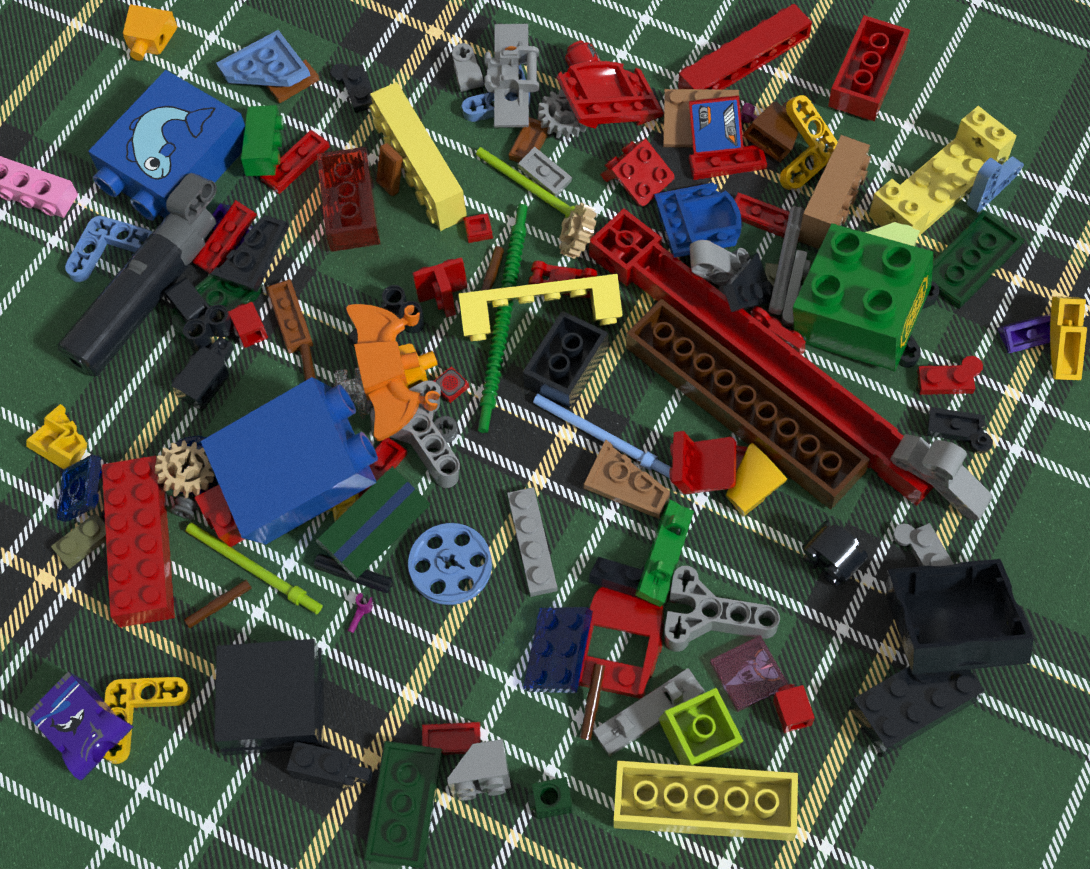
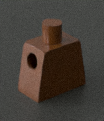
[742,102,799,163]

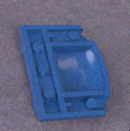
[654,183,742,258]

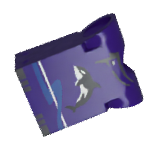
[26,672,134,780]

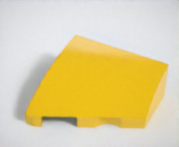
[26,404,87,473]
[726,443,787,517]

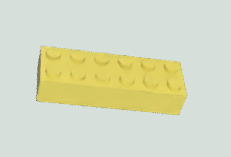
[369,82,467,231]
[614,761,798,841]

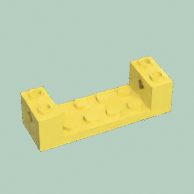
[869,106,1017,237]
[459,274,622,342]

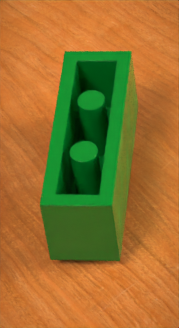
[241,105,284,176]

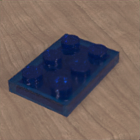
[523,607,593,693]

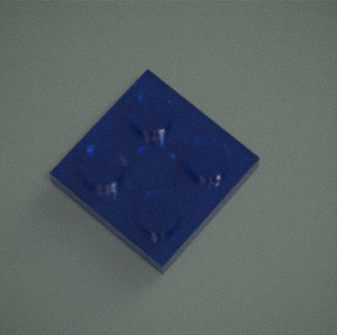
[57,455,102,522]

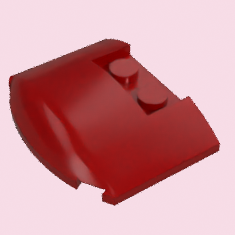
[556,61,664,129]

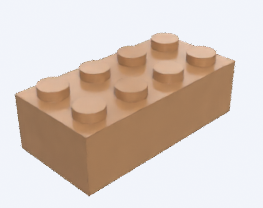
[799,135,871,249]

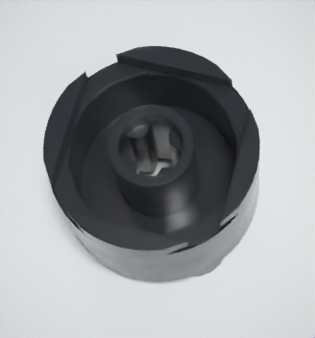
[802,520,868,587]

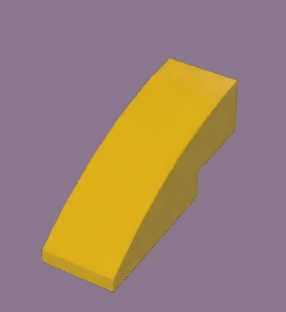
[1050,296,1087,380]

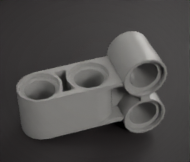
[689,240,749,296]

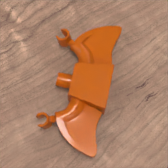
[346,304,440,441]

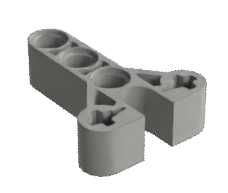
[370,381,460,488]
[890,434,993,521]
[664,566,780,652]

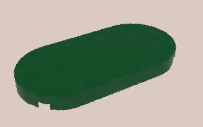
[172,265,262,339]

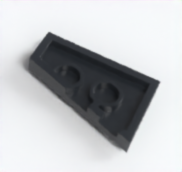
[210,215,290,292]
[723,252,773,312]

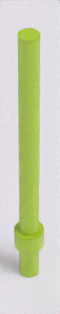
[476,147,596,229]
[186,523,323,614]

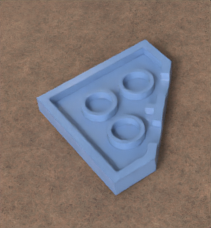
[216,30,311,87]

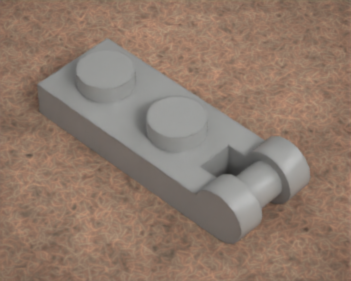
[781,250,811,327]

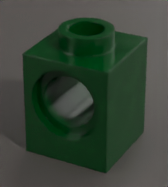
[528,777,573,819]

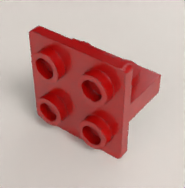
[412,258,468,318]

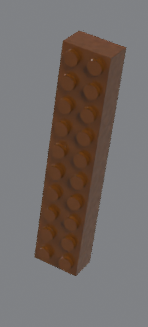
[626,299,870,510]

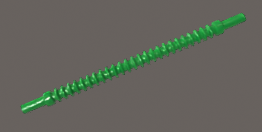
[478,204,528,433]

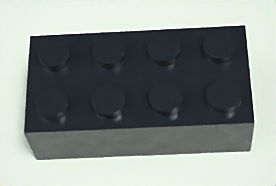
[849,666,985,757]

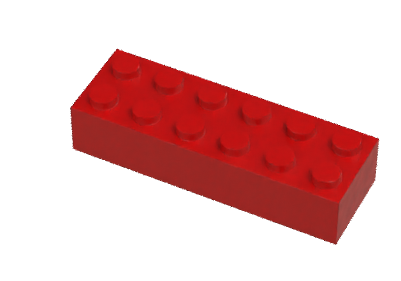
[102,455,175,628]

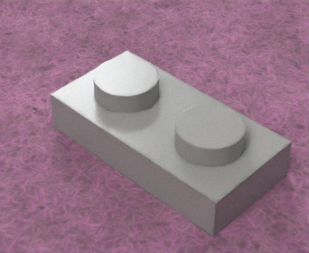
[518,147,572,197]

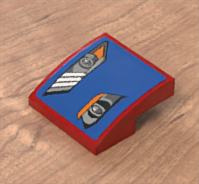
[689,96,744,155]

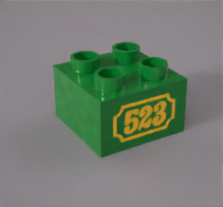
[793,223,934,371]

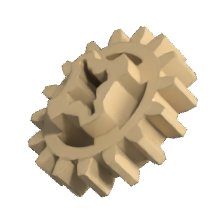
[559,203,597,259]
[155,441,214,498]

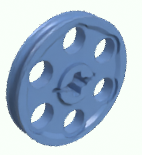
[408,523,492,605]

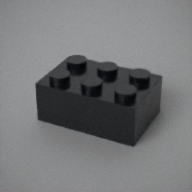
[523,311,608,409]

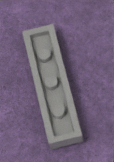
[507,487,558,597]

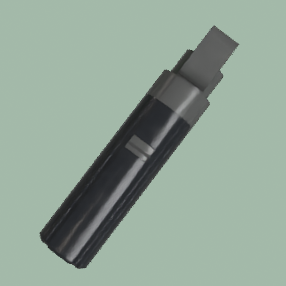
[57,173,217,376]

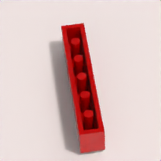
[678,4,812,90]

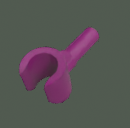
[741,103,758,123]
[347,593,373,633]

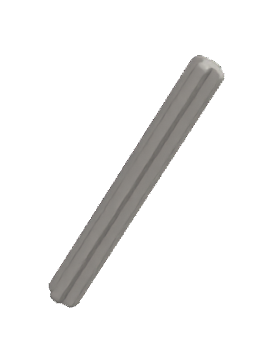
[769,206,804,315]

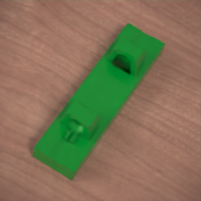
[635,500,694,607]

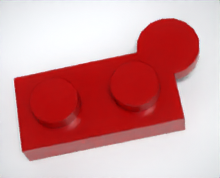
[750,306,806,355]
[917,356,983,395]

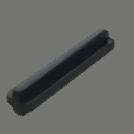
[314,554,393,593]

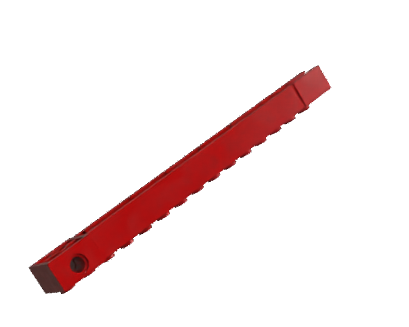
[589,208,934,506]

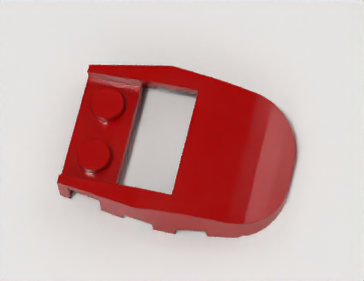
[576,587,664,699]

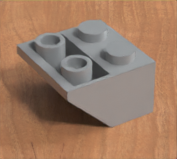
[447,739,511,800]

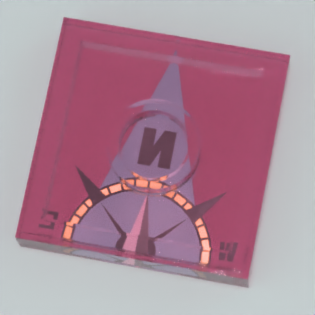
[710,635,789,712]

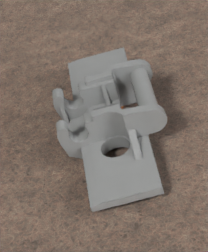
[484,24,539,128]

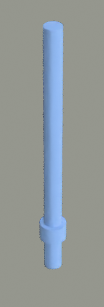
[533,394,671,478]

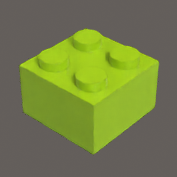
[658,688,743,766]

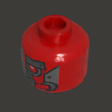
[565,40,600,67]

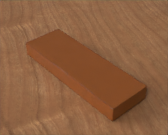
[266,279,314,354]

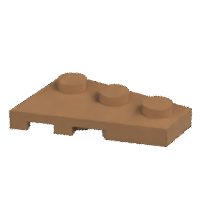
[584,439,670,519]

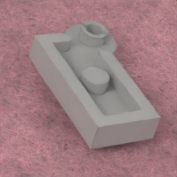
[893,523,954,566]

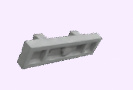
[593,668,705,757]

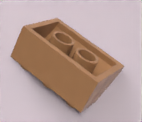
[663,89,739,148]

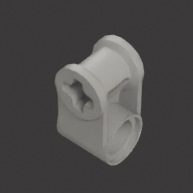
[452,43,484,92]

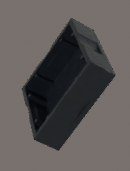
[886,559,1034,675]

